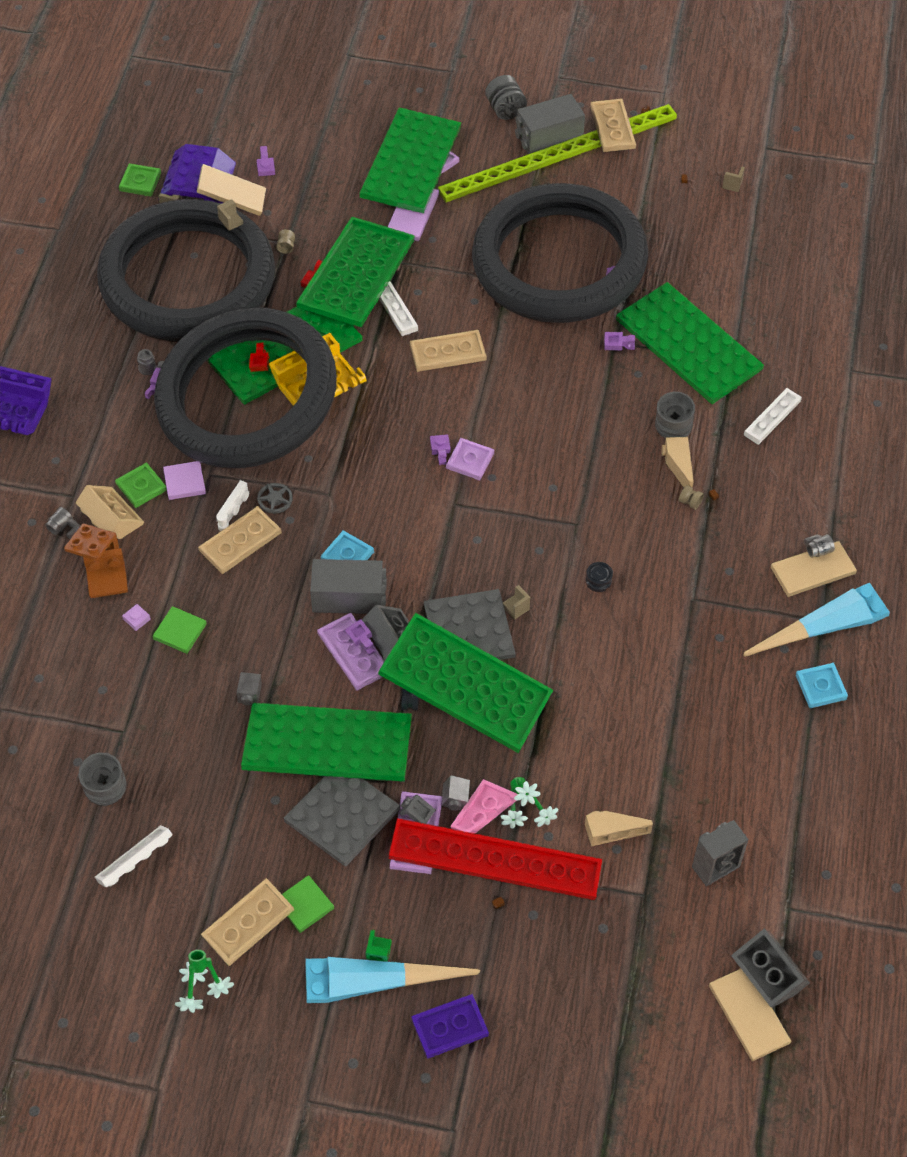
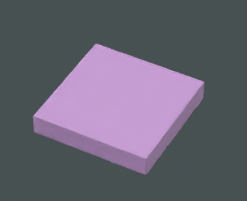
[446,438,494,480]
[163,461,206,500]

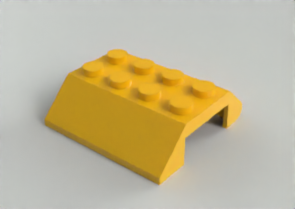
[269,333,367,406]

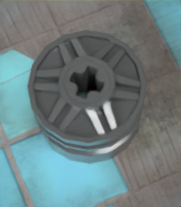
[485,75,527,120]
[655,391,695,438]
[78,752,127,806]

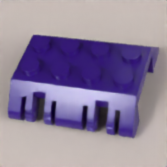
[161,144,236,204]
[0,366,51,435]

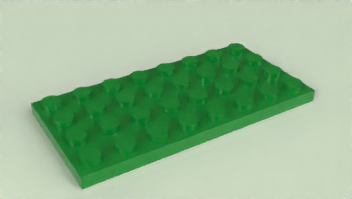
[360,107,461,213]
[297,217,415,327]
[616,282,764,404]
[206,307,363,405]
[378,613,553,753]
[241,703,412,782]

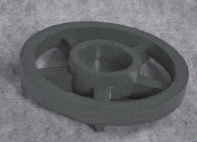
[257,483,293,514]

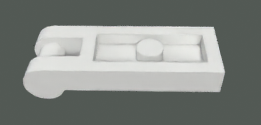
[216,480,249,531]

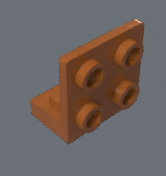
[64,523,119,560]
[83,548,128,598]

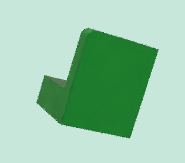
[366,930,392,962]

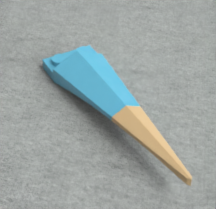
[744,583,890,656]
[305,957,480,1003]

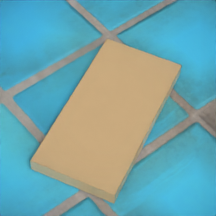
[590,99,636,152]
[197,164,266,216]
[410,330,487,372]
[198,506,282,574]
[771,541,857,597]
[201,878,294,966]
[709,969,791,1061]

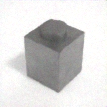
[237,672,262,705]
[442,775,470,810]

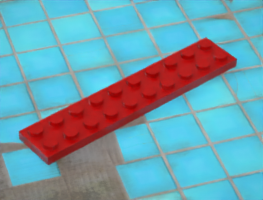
[389,818,602,900]

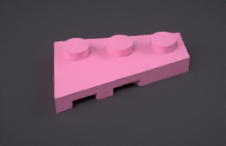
[451,779,518,834]

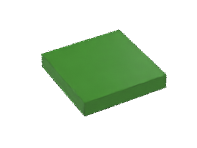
[119,163,161,197]
[115,462,167,508]
[153,606,207,654]
[282,875,334,933]

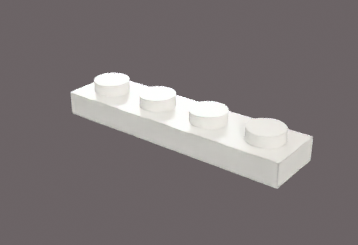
[379,281,418,336]
[744,388,802,445]
[95,825,172,887]

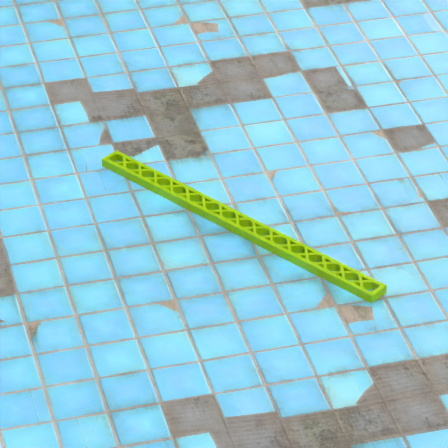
[438,104,677,203]

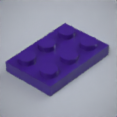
[411,994,489,1059]

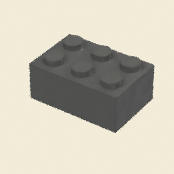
[692,820,749,886]

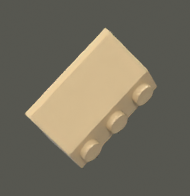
[76,485,144,539]

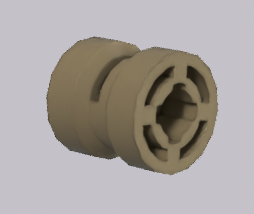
[276,229,295,254]
[679,485,704,510]

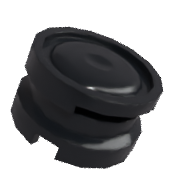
[585,562,613,592]
[402,688,419,711]

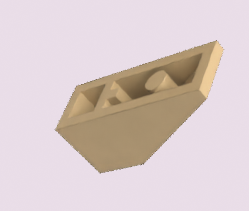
[662,437,693,487]
[585,811,653,846]

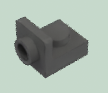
[399,794,436,824]

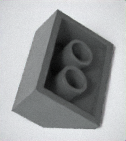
[362,605,409,661]
[731,928,810,1008]

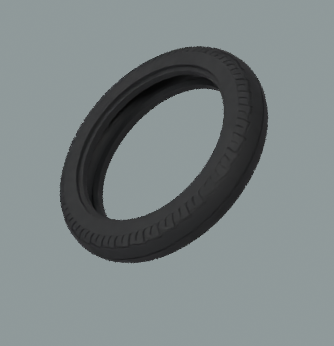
[472,183,648,323]
[97,199,275,341]
[154,308,337,468]

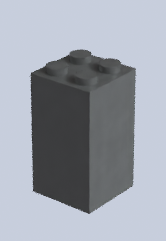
[515,94,585,154]
[310,559,387,614]

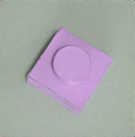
[122,604,151,631]

